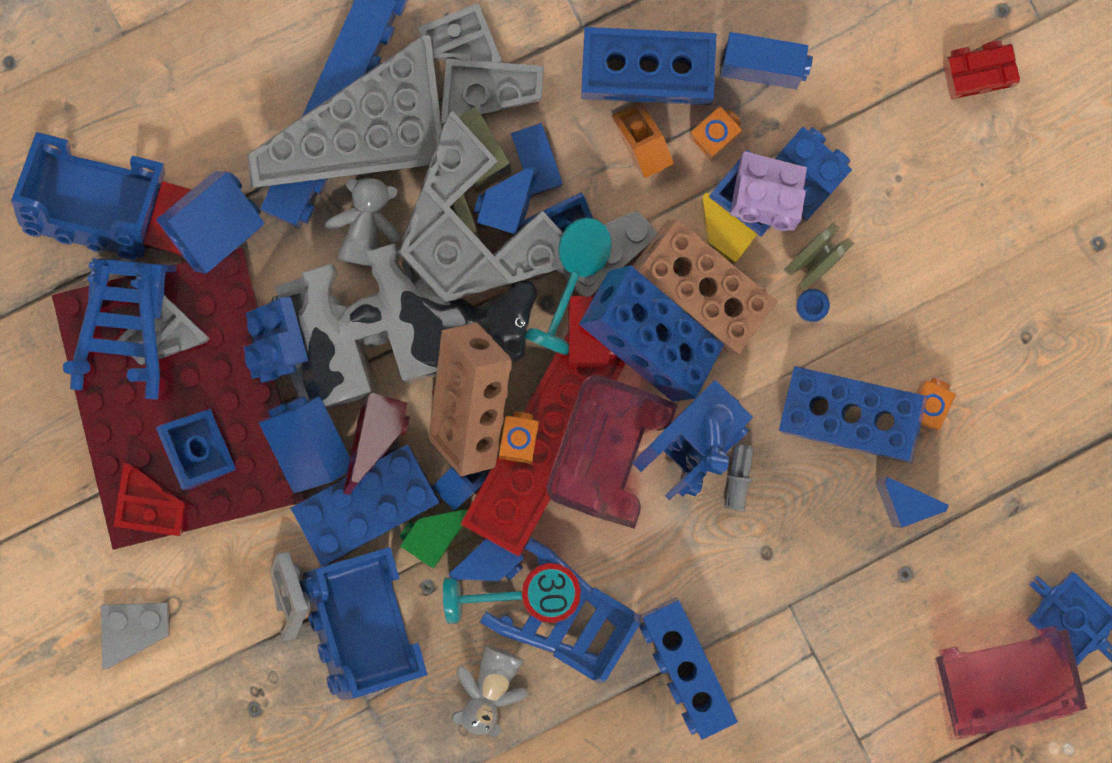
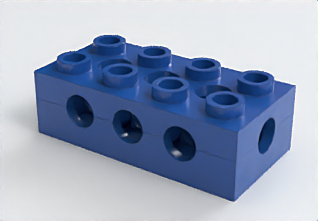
[581,27,717,105]
[579,265,724,402]
[779,366,927,464]
[639,597,738,740]

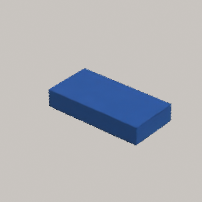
[511,123,563,196]

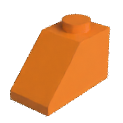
[611,102,674,178]

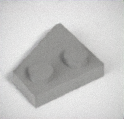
[418,3,502,63]
[117,295,210,365]
[270,552,310,641]
[101,603,170,669]

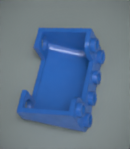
[11,132,165,260]
[299,547,428,700]

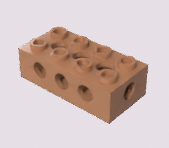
[632,220,778,354]
[428,322,512,476]

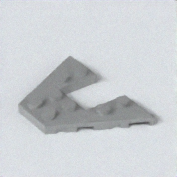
[398,111,564,302]

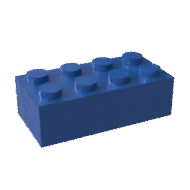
[290,444,441,567]

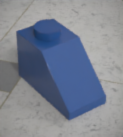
[432,450,500,511]
[448,539,524,581]

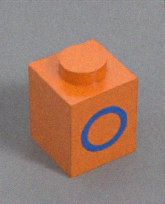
[689,106,742,161]
[916,378,956,431]
[499,412,539,464]

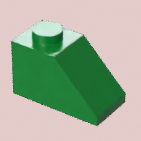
[399,509,468,568]

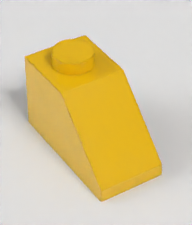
[700,192,757,265]

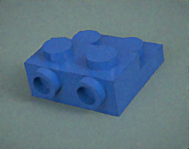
[775,127,852,221]
[243,296,308,383]

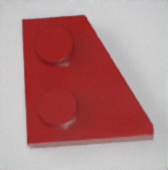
[113,463,187,536]

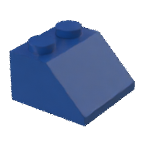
[474,165,540,234]

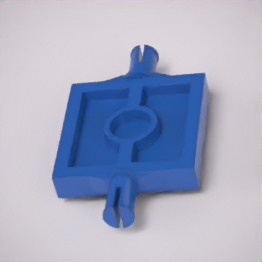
[1026,571,1112,666]

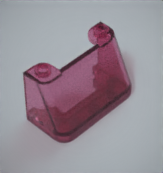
[546,375,678,529]
[934,626,1088,741]

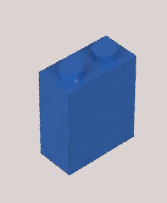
[720,32,813,90]
[156,171,265,273]
[259,396,350,493]

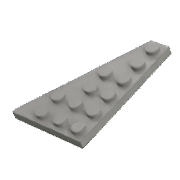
[247,35,442,188]

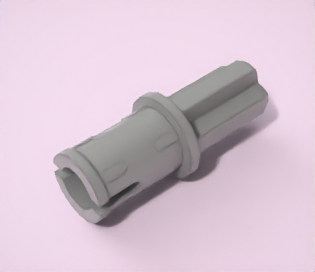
[724,444,753,511]

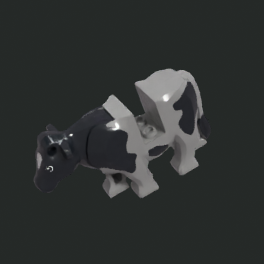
[271,244,538,409]

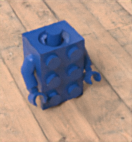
[632,380,753,500]

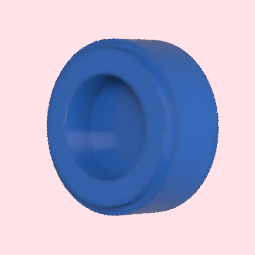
[796,289,830,322]

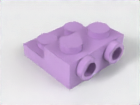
[730,151,807,231]

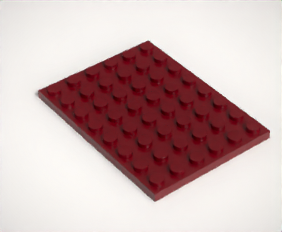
[51,247,306,550]

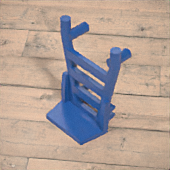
[63,258,177,399]
[479,537,640,684]

